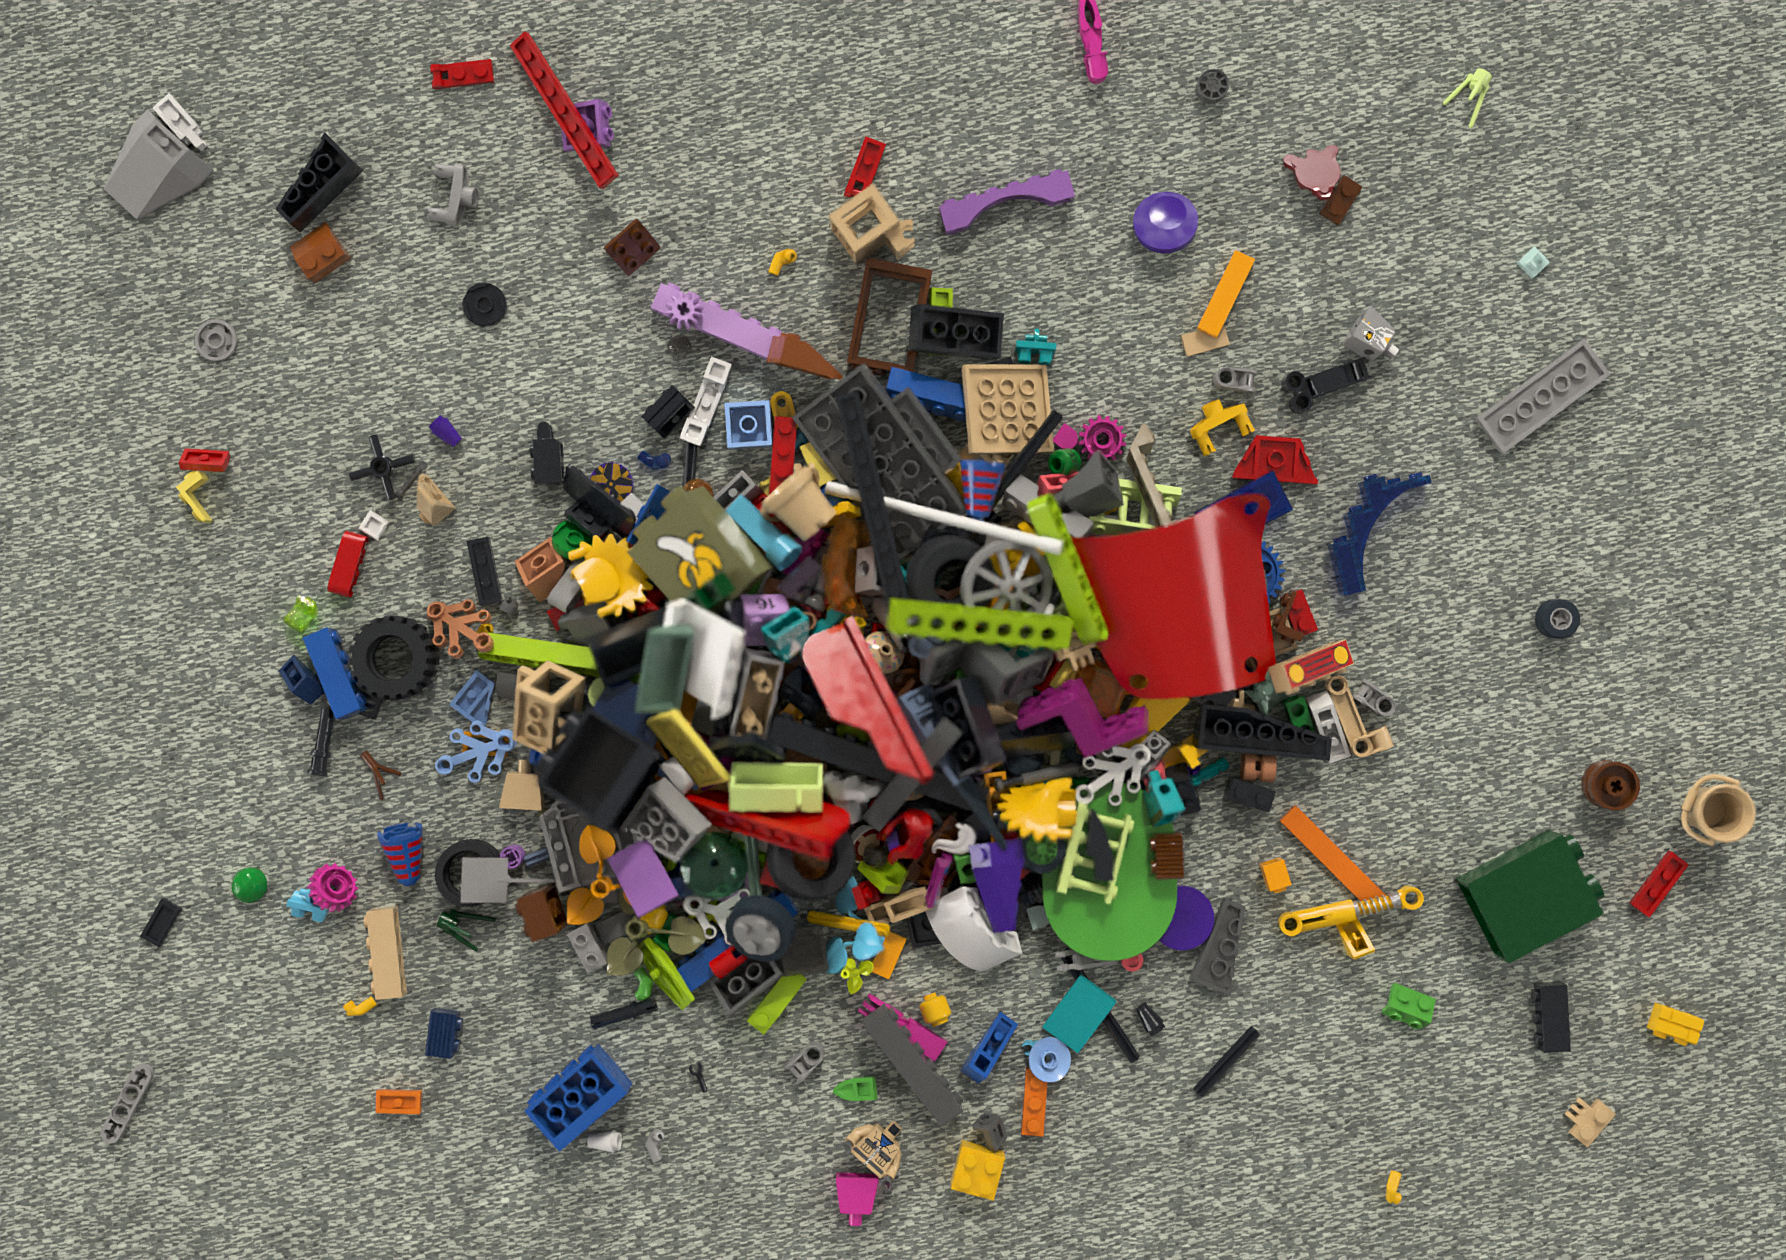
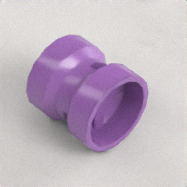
[500,844,526,869]

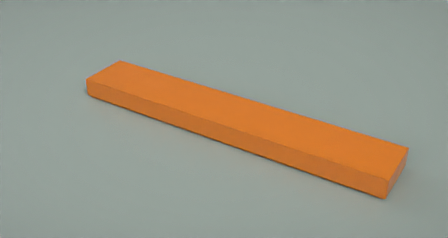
[1279,805,1386,914]

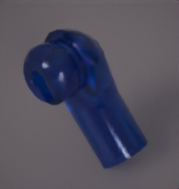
[637,450,671,470]

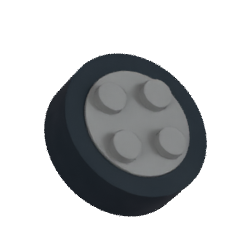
[725,895,796,961]

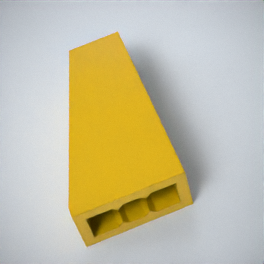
[1118,678,1190,749]

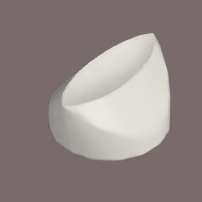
[659,757,695,796]

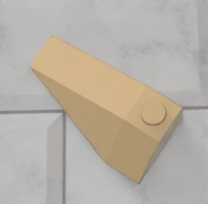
[417,473,456,525]

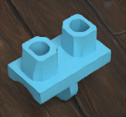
[287,888,329,922]

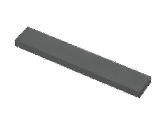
[862,718,962,831]

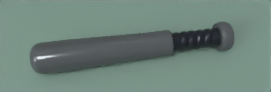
[994,761,1080,792]

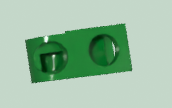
[1281,694,1314,732]

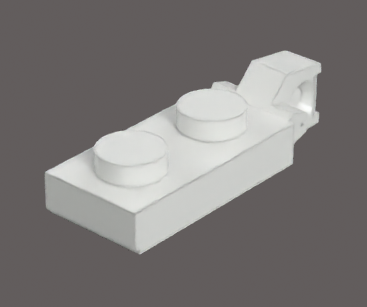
[152,93,208,151]

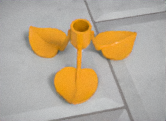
[567,824,632,925]

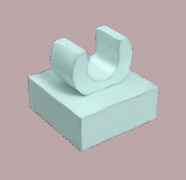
[1517,246,1550,279]

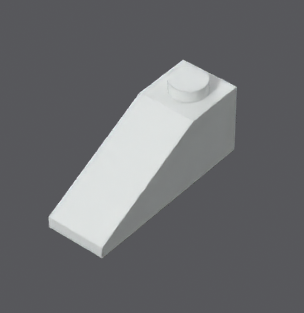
[1306,690,1351,763]

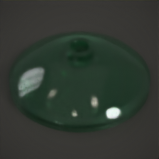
[680,832,748,900]

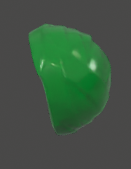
[231,867,267,904]

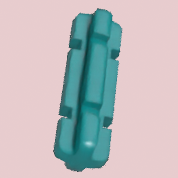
[1191,757,1230,787]

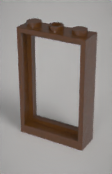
[847,257,933,376]

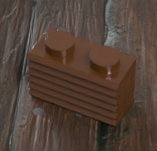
[1149,832,1184,880]

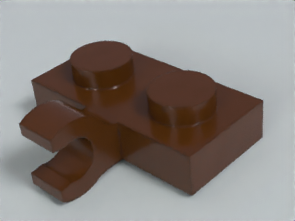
[1319,175,1362,225]

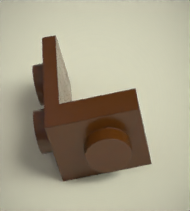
[1272,590,1304,644]

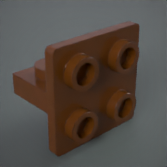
[603,219,661,276]

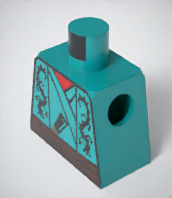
[1143,770,1185,828]

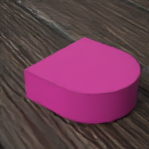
[1053,423,1078,449]

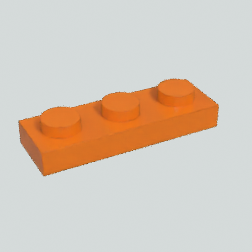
[1021,1067,1048,1137]

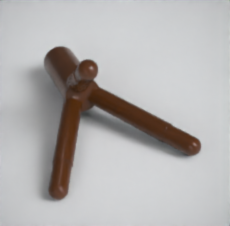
[360,750,402,800]

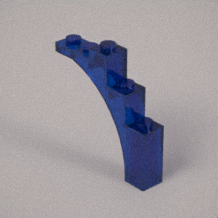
[1328,472,1432,596]

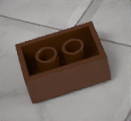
[516,882,567,942]

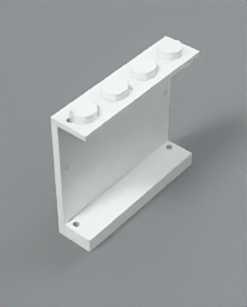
[664,599,745,719]

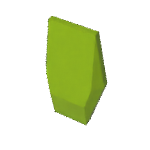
[638,937,695,1010]

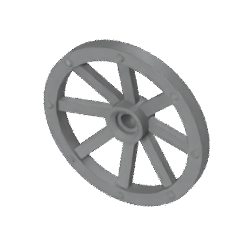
[961,540,1052,632]

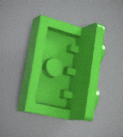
[1382,983,1436,1029]

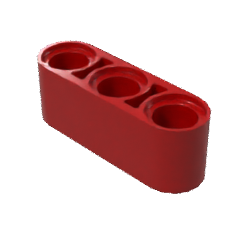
[327,530,369,598]

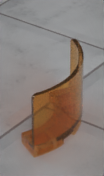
[822,515,870,619]

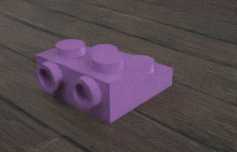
[562,99,614,152]

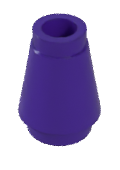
[429,415,462,447]

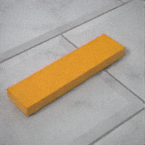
[1197,250,1255,339]

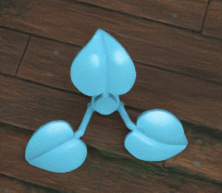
[824,875,885,974]

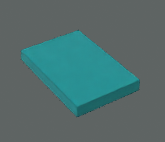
[1042,974,1117,1053]

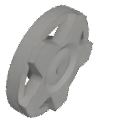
[195,319,238,361]

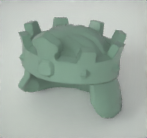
[1245,671,1292,715]

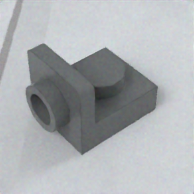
[972,1113,1007,1152]

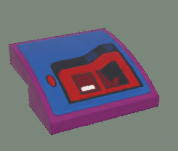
[925,850,952,908]

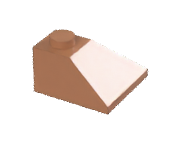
[514,537,565,602]

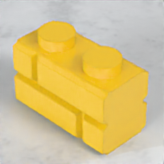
[1647,1002,1704,1046]

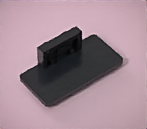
[563,464,636,539]

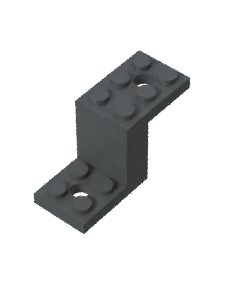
[920,627,1056,706]

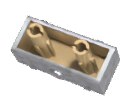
[725,647,785,739]

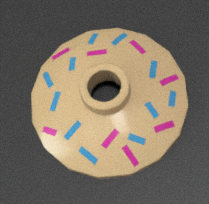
[865,631,904,674]

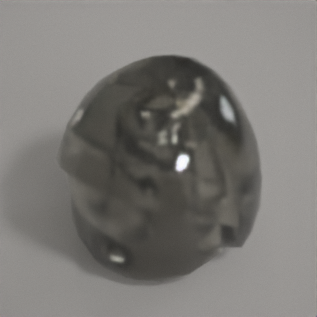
[667,334,693,359]
[862,843,887,869]

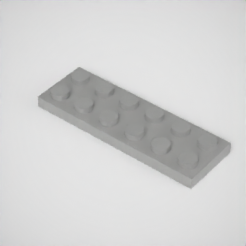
[1475,339,1611,454]

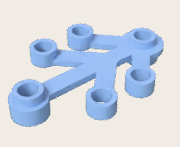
[435,720,517,783]

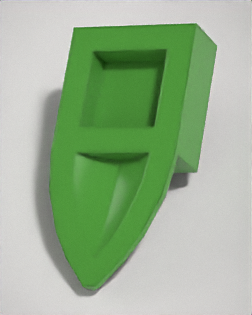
[833,1076,878,1101]

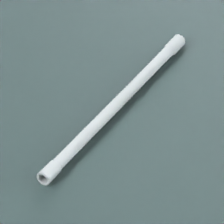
[825,481,1063,555]

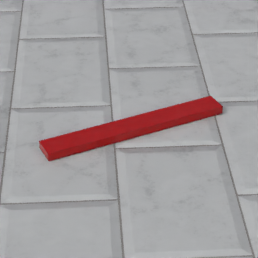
[509,31,619,189]

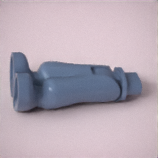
[909,618,947,658]

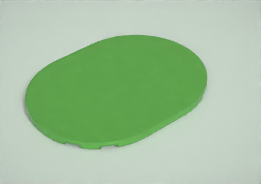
[1042,781,1177,961]

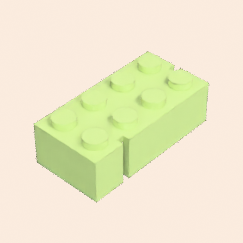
[730,762,823,813]

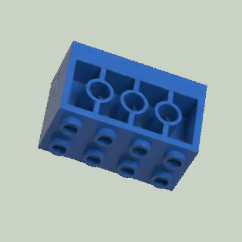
[524,1043,633,1152]

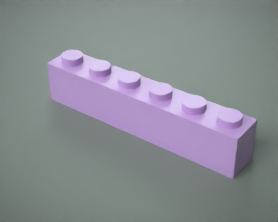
[651,282,782,360]

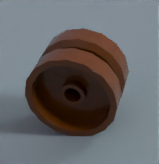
[1581,760,1640,811]

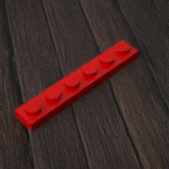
[767,416,797,534]

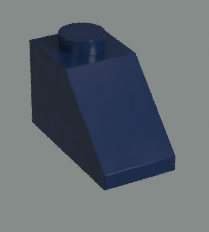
[279,654,324,705]

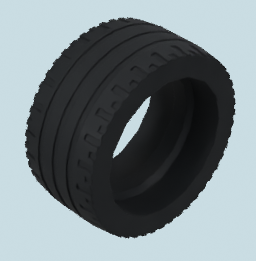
[435,839,500,907]

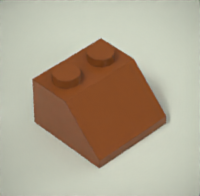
[290,222,351,283]

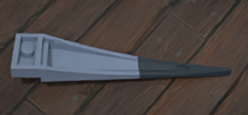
[896,684,1008,850]

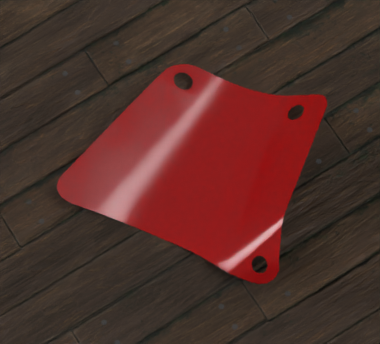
[1071,494,1276,699]

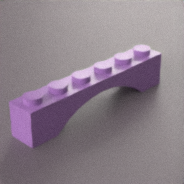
[939,169,1075,236]

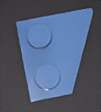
[449,669,495,728]

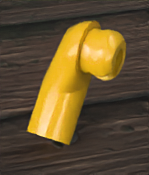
[1386,1171,1402,1205]

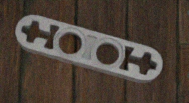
[100,1063,154,1144]

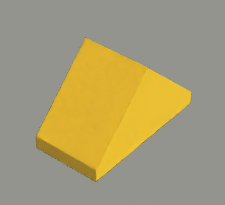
[1336,918,1375,960]

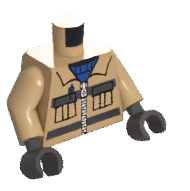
[836,1121,902,1193]

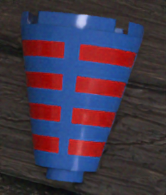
[960,460,1005,521]
[377,822,423,886]

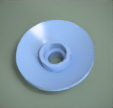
[1029,1037,1071,1082]

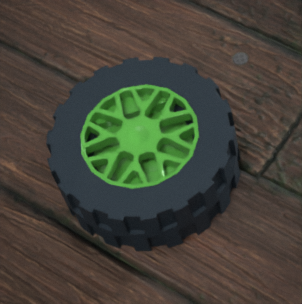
[1016,833,1066,874]

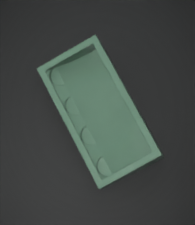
[634,624,695,713]

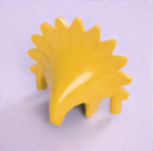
[568,534,653,618]
[997,778,1077,842]

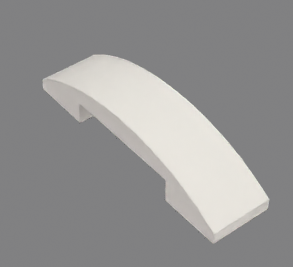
[679,356,732,446]

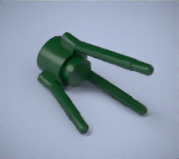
[437,909,496,951]

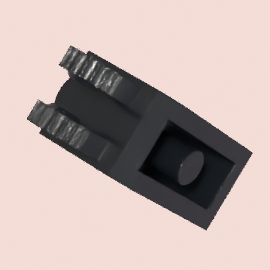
[529,421,564,485]

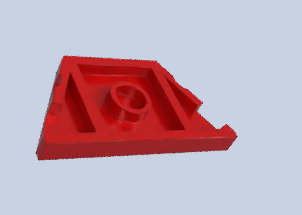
[1231,435,1318,485]

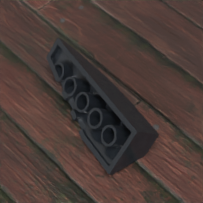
[690,599,744,737]
[1193,704,1332,761]

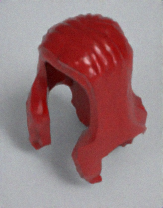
[876,808,933,865]

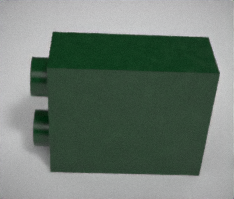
[1455,830,1605,964]

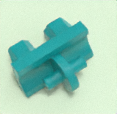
[1015,328,1057,366]

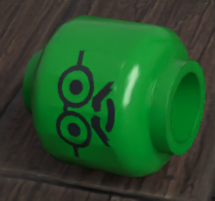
[1048,448,1081,475]

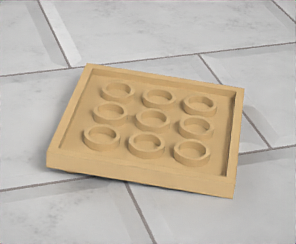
[962,364,1054,455]

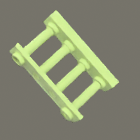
[1089,479,1182,536]
[1056,802,1134,904]

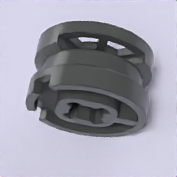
[1196,69,1229,104]

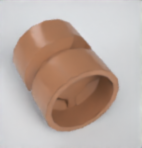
[1240,753,1277,783]

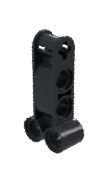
[1281,357,1372,414]

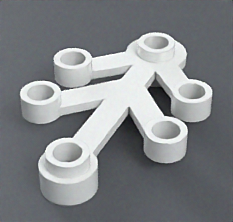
[1076,744,1151,806]
[683,882,750,945]

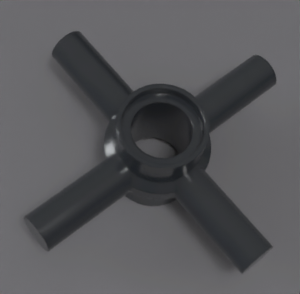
[349,434,416,501]

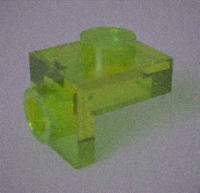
[283,595,318,634]

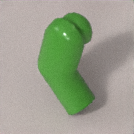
[634,966,653,1001]

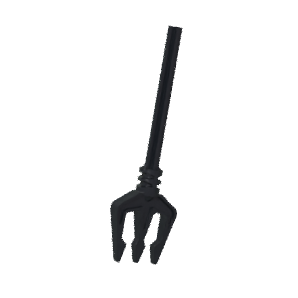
[905,409,1064,599]

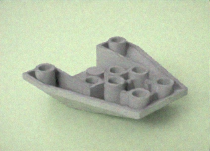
[104,109,214,220]

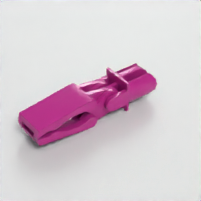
[1078,0,1108,84]
[858,993,948,1061]

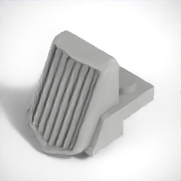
[823,770,887,824]

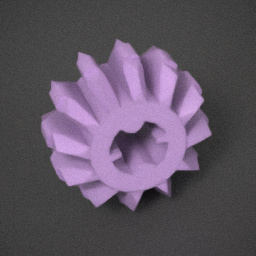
[665,291,704,330]

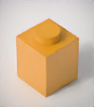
[1259,857,1292,893]

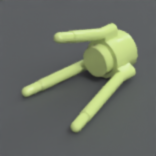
[1443,69,1492,128]

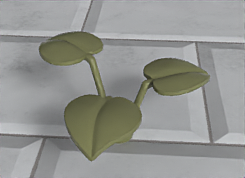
[606,887,706,976]

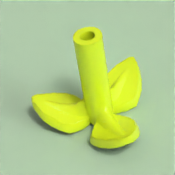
[841,957,874,994]

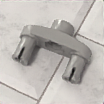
[427,163,479,226]

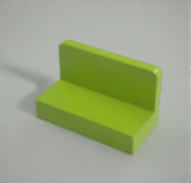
[857,847,909,893]

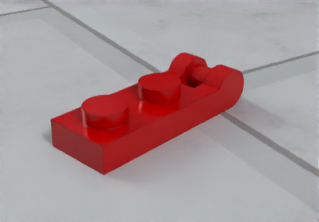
[430,59,495,89]
[844,136,886,203]

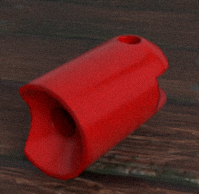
[709,945,748,979]

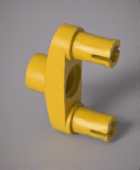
[1189,399,1255,456]

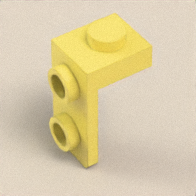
[176,471,213,523]

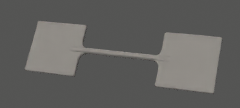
[461,857,619,903]

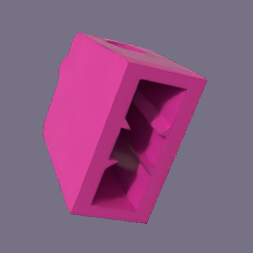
[836,1172,878,1226]

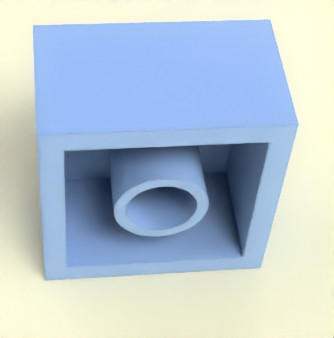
[724,400,773,450]

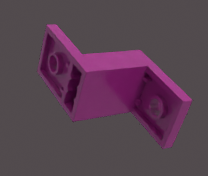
[1016,678,1149,758]

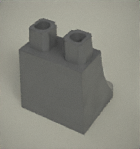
[1053,450,1124,519]
[558,601,627,647]

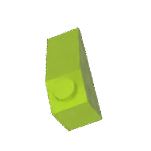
[747,965,807,1035]

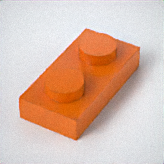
[375,1089,422,1114]

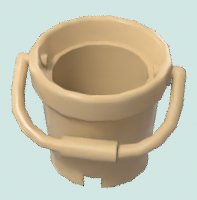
[760,465,836,541]
[1681,774,1756,846]

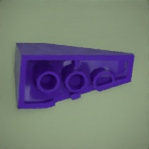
[969,838,1024,933]

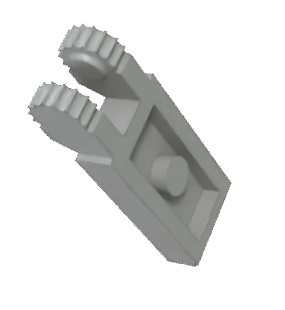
[1055,949,1118,971]

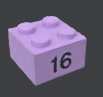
[740,594,789,646]

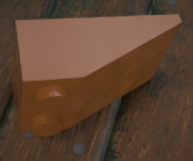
[766,333,843,380]

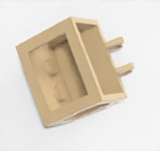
[829,184,915,264]
[513,661,585,754]

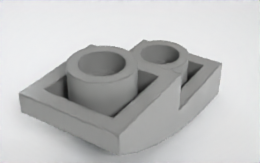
[1128,730,1171,781]

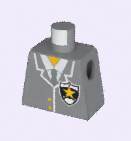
[1342,306,1399,361]

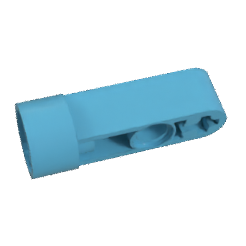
[726,494,802,570]

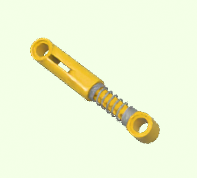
[1278,885,1424,936]

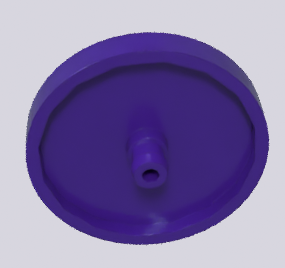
[1133,192,1198,254]
[1159,885,1214,950]

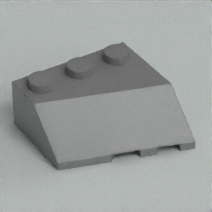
[620,777,712,862]

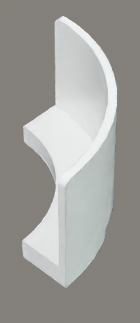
[926,887,1022,971]

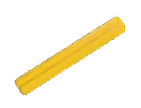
[807,910,890,937]

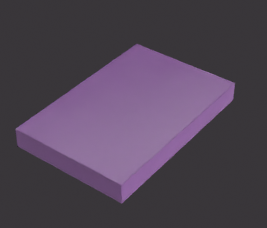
[607,839,679,918]

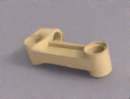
[1324,675,1394,757]

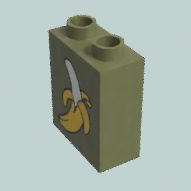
[627,486,774,619]

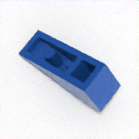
[960,1012,1018,1084]

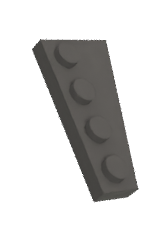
[1189,897,1246,996]

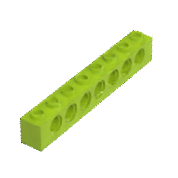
[887,599,1073,651]

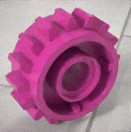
[1078,415,1127,461]
[307,863,358,913]

